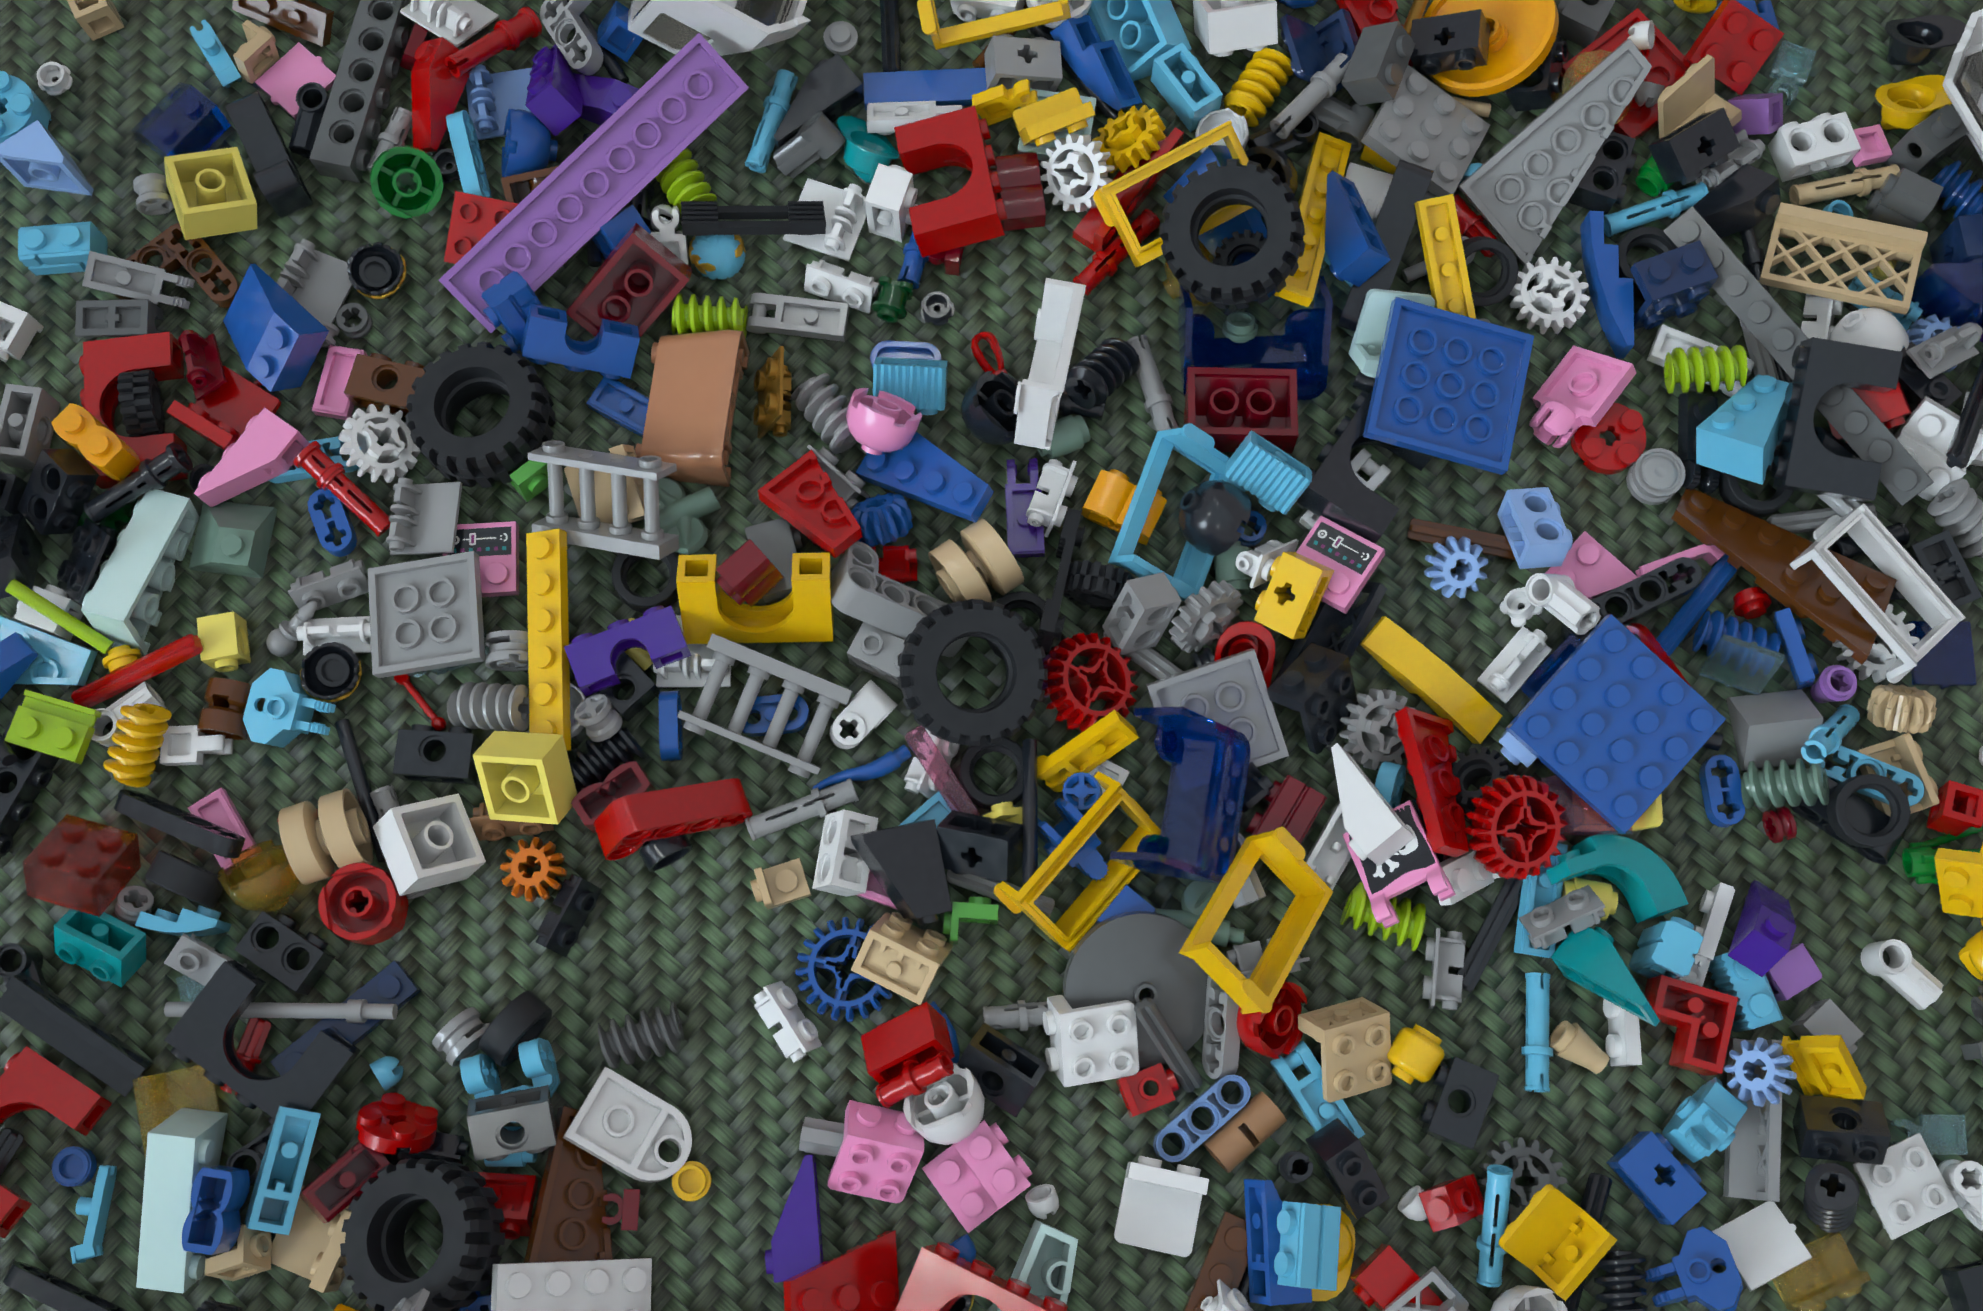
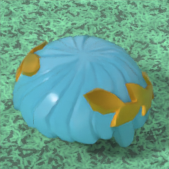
[688,235,746,280]

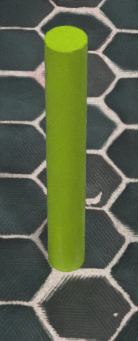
[5,579,114,654]

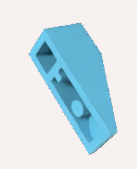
[244,1106,321,1235]

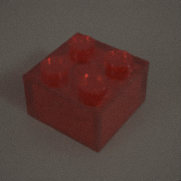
[23,814,141,917]

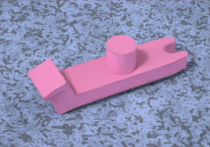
[1635,544,1725,582]

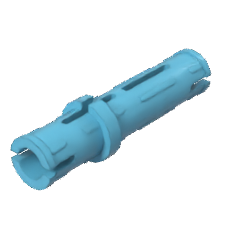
[745,69,798,173]
[1604,182,1709,237]
[1801,704,1860,764]
[1521,972,1553,1092]
[1476,1164,1513,1288]

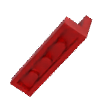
[1073,127,1184,253]

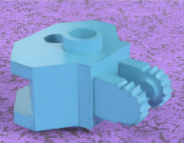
[243,668,336,748]
[1662,1077,1748,1163]

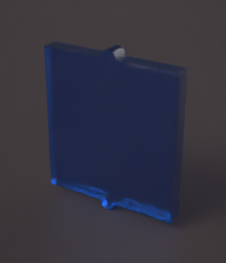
[1907,621,1977,689]

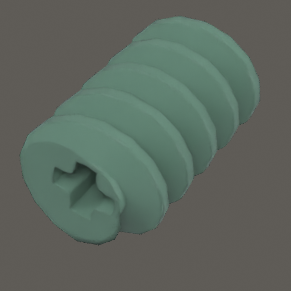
[1741,758,1829,809]

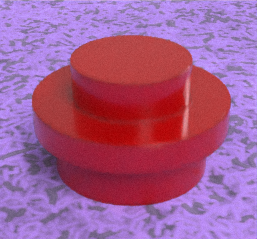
[1733,587,1772,619]

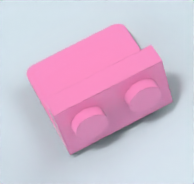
[828,1100,924,1203]

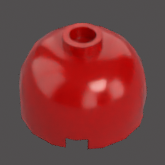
[1236,980,1307,1059]

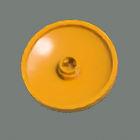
[1423,0,1559,97]

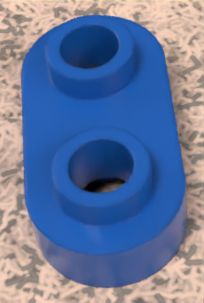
[742,694,810,737]

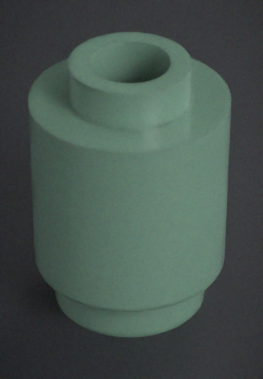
[1037,415,1090,460]
[1213,541,1252,596]

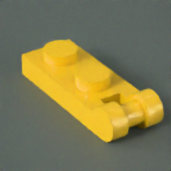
[1037,710,1139,792]

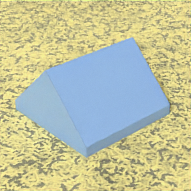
[0,120,94,196]

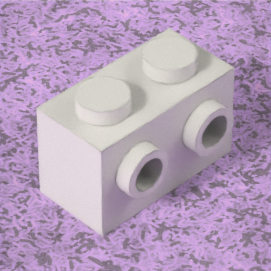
[865,164,918,242]

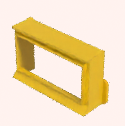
[917,0,1071,50]
[1093,120,1253,268]
[993,771,1168,952]
[1179,827,1333,1014]

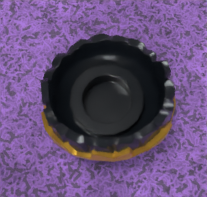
[347,242,406,299]
[300,642,362,703]

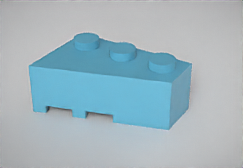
[1696,374,1789,485]

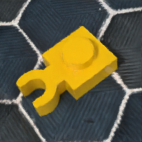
[972,79,1038,126]

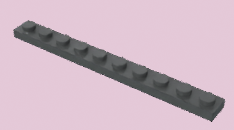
[1663,206,1934,506]

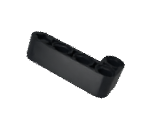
[225,91,314,219]
[1561,557,1702,653]

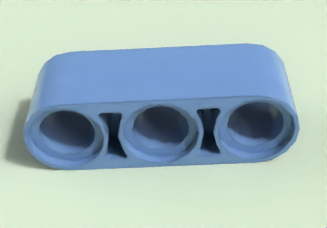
[1153,1074,1251,1162]

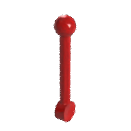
[394,674,446,731]

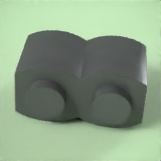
[1865,168,1944,229]

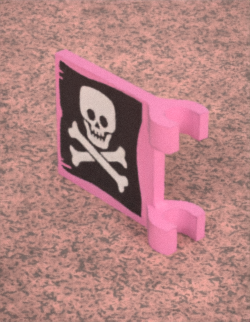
[1342,800,1456,929]

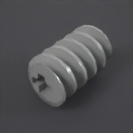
[790,373,858,454]
[1927,478,1983,558]
[447,681,529,732]

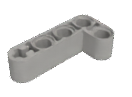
[831,541,969,657]

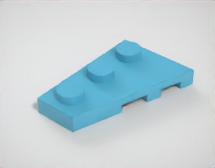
[0,615,98,686]

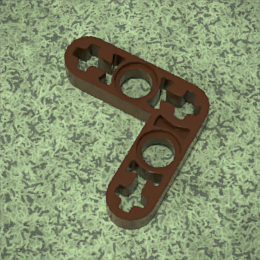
[114,223,240,308]

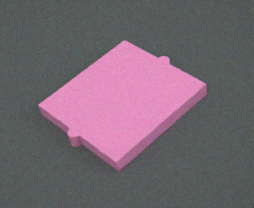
[255,42,336,120]

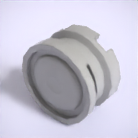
[1626,448,1686,505]
[485,630,528,672]
[432,1007,490,1067]

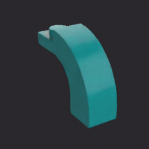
[1546,834,1689,924]

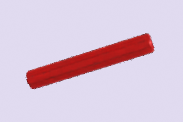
[71,634,203,708]

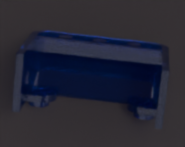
[1178,276,1333,400]
[1110,707,1251,883]

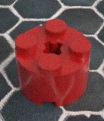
[318,863,408,945]

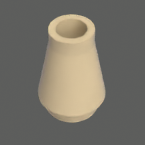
[1549,1020,1609,1074]

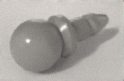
[266,601,317,657]

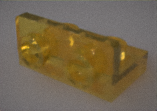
[1773,1232,1871,1311]

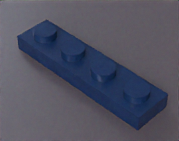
[270,960,421,1076]

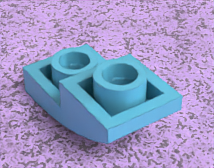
[135,905,232,937]

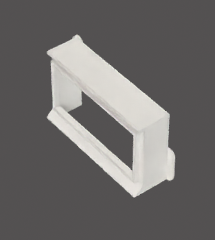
[1013,278,1086,450]
[1789,503,1966,684]

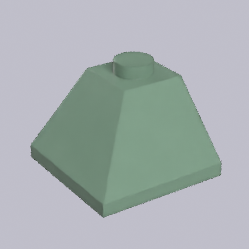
[189,502,277,578]

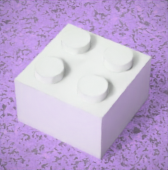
[1193,0,1278,57]
[373,793,486,896]

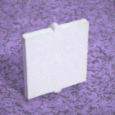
[1712,1201,1812,1292]

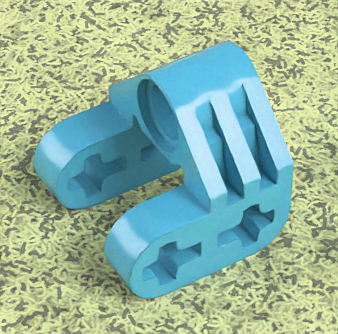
[460,1038,560,1124]

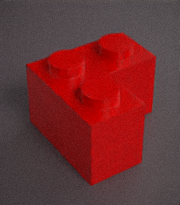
[1644,975,1738,1076]

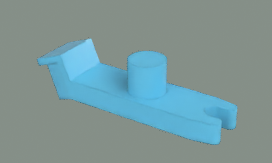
[190,20,242,88]
[70,1165,117,1264]

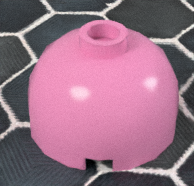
[846,388,922,455]

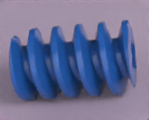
[1932,160,1983,220]
[1692,610,1782,674]

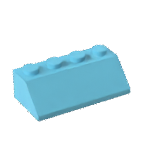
[1088,0,1192,81]

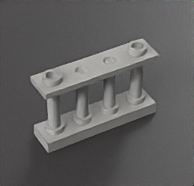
[528,440,679,560]
[677,633,853,779]

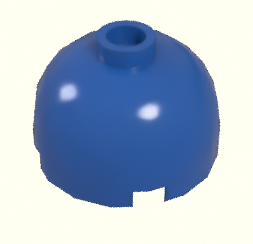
[501,109,558,177]

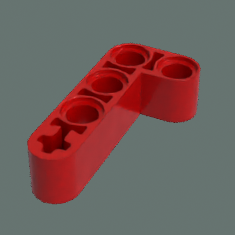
[593,778,753,861]

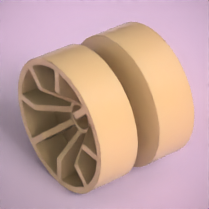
[928,518,1024,603]
[278,788,373,885]

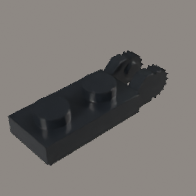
[1678,391,1720,494]

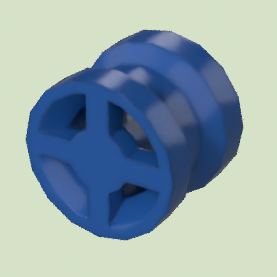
[1062,772,1102,814]

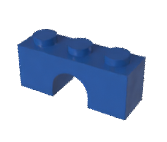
[521,303,640,379]

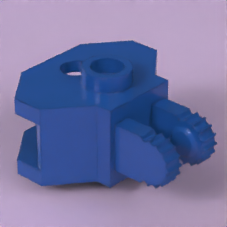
[1038,798,1109,881]
[1645,1226,1743,1311]

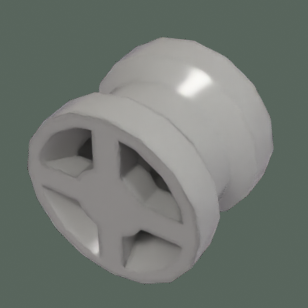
[133,173,174,216]
[574,694,623,742]

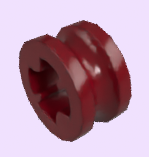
[1762,806,1797,844]

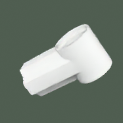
[1525,573,1601,635]
[91,681,166,747]
[1861,939,1944,1010]

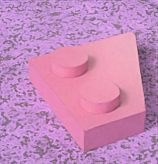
[1545,531,1638,599]

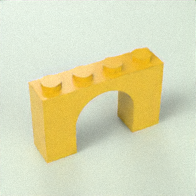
[676,552,834,644]

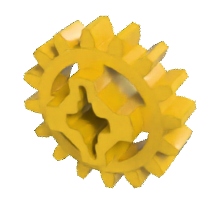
[1092,105,1166,173]

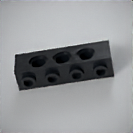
[0,704,59,859]

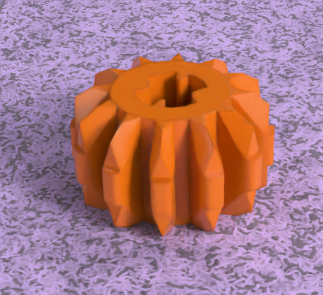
[500,837,567,903]

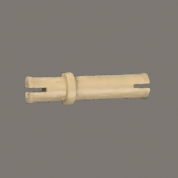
[1789,164,1900,206]

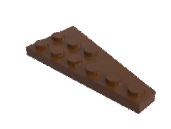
[1671,489,1897,665]
[524,1106,613,1263]

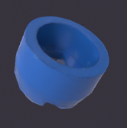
[950,1233,976,1263]

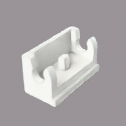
[1305,803,1351,890]

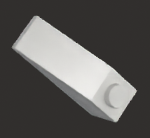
[1331,743,1415,866]

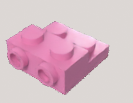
[922,1120,1033,1233]

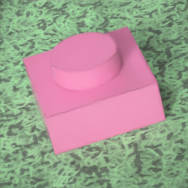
[1852,124,1893,167]

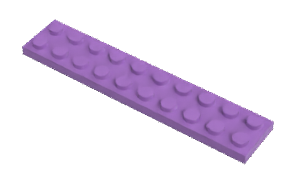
[439,33,749,333]

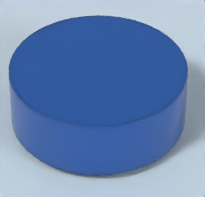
[52,1146,97,1187]

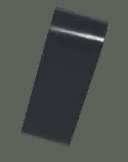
[1789,778,1906,865]

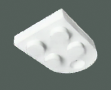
[563,1067,692,1182]

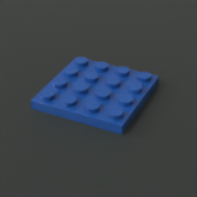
[1363,297,1534,475]
[1505,614,1726,834]

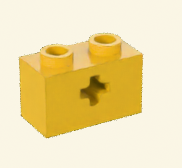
[1254,552,1334,639]

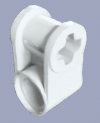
[829,680,897,750]
[1938,1159,1983,1232]

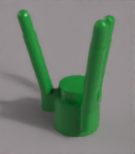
[1902,827,1983,884]

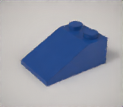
[223,264,329,392]

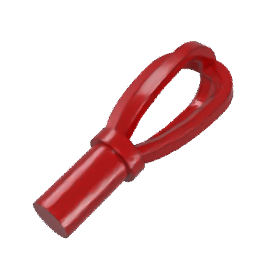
[971,331,1008,375]

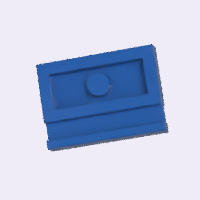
[1773,608,1819,689]

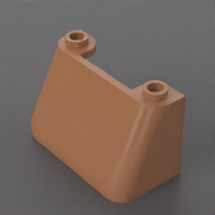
[635,329,750,487]

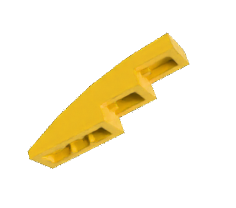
[1360,616,1503,744]

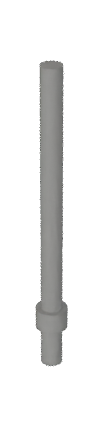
[164,999,398,1023]

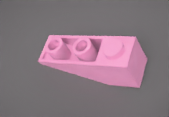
[194,407,310,507]

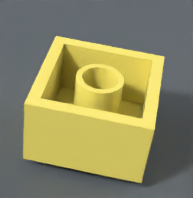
[164,147,257,240]
[473,731,577,825]

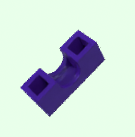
[564,606,692,697]

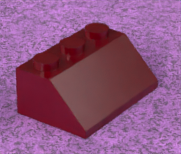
[1184,367,1298,453]

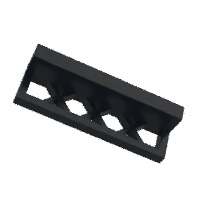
[1273,581,1387,712]
[0,973,153,1097]

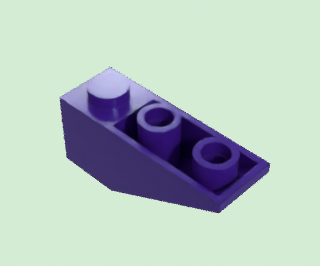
[525,44,583,136]

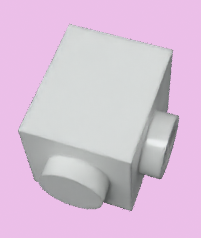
[14,584,83,641]

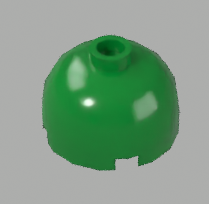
[370,145,444,219]

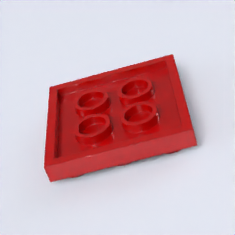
[1562,8,1692,140]

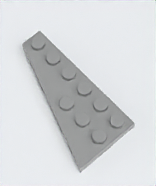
[1458,39,1652,266]

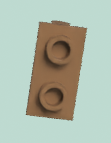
[470,802,554,841]

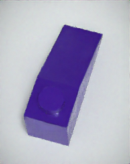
[573,73,639,126]
[1728,879,1796,977]
[765,1155,824,1283]

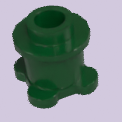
[872,276,913,323]

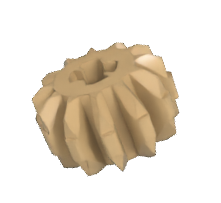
[1866,683,1937,734]

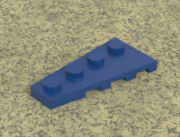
[856,432,994,523]

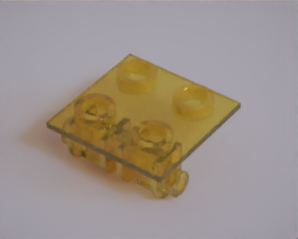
[132,1065,219,1157]

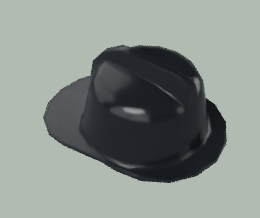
[1885,15,1966,66]

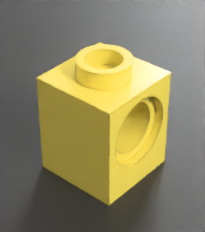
[196,611,251,672]

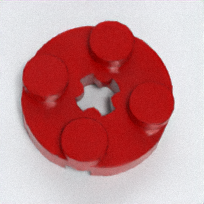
[1570,402,1646,475]
[355,1092,438,1155]

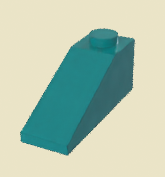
[1551,926,1660,1027]

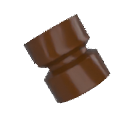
[196,677,251,740]

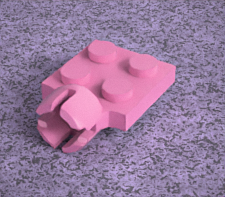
[1529,345,1637,448]

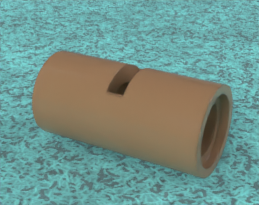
[1202,1091,1287,1173]

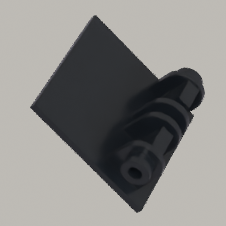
[57,518,117,604]

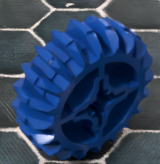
[796,917,893,1022]

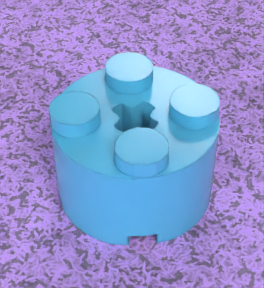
[0,71,51,143]

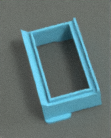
[1108,423,1230,601]

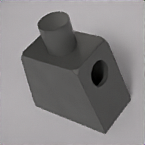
[1884,104,1969,175]

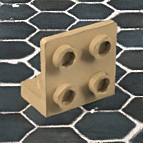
[1658,54,1742,139]
[564,444,644,524]
[851,912,953,1005]
[1298,997,1392,1103]
[271,1186,352,1293]

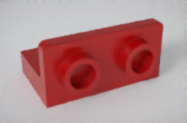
[472,1171,538,1240]

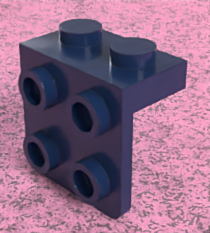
[1280,8,1358,93]
[1630,240,1719,330]

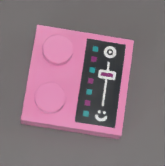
[1296,516,1385,614]
[443,521,519,597]

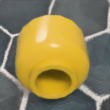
[1387,1024,1445,1085]

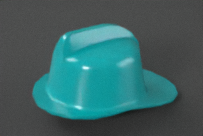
[836,116,900,183]

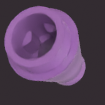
[1810,665,1857,703]

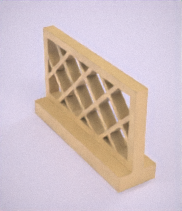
[1759,202,1928,315]

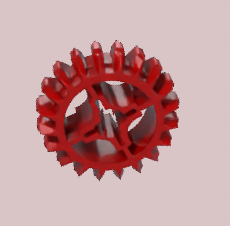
[1043,633,1139,733]
[1464,774,1569,880]

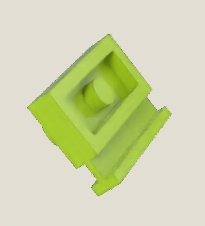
[4,689,102,764]

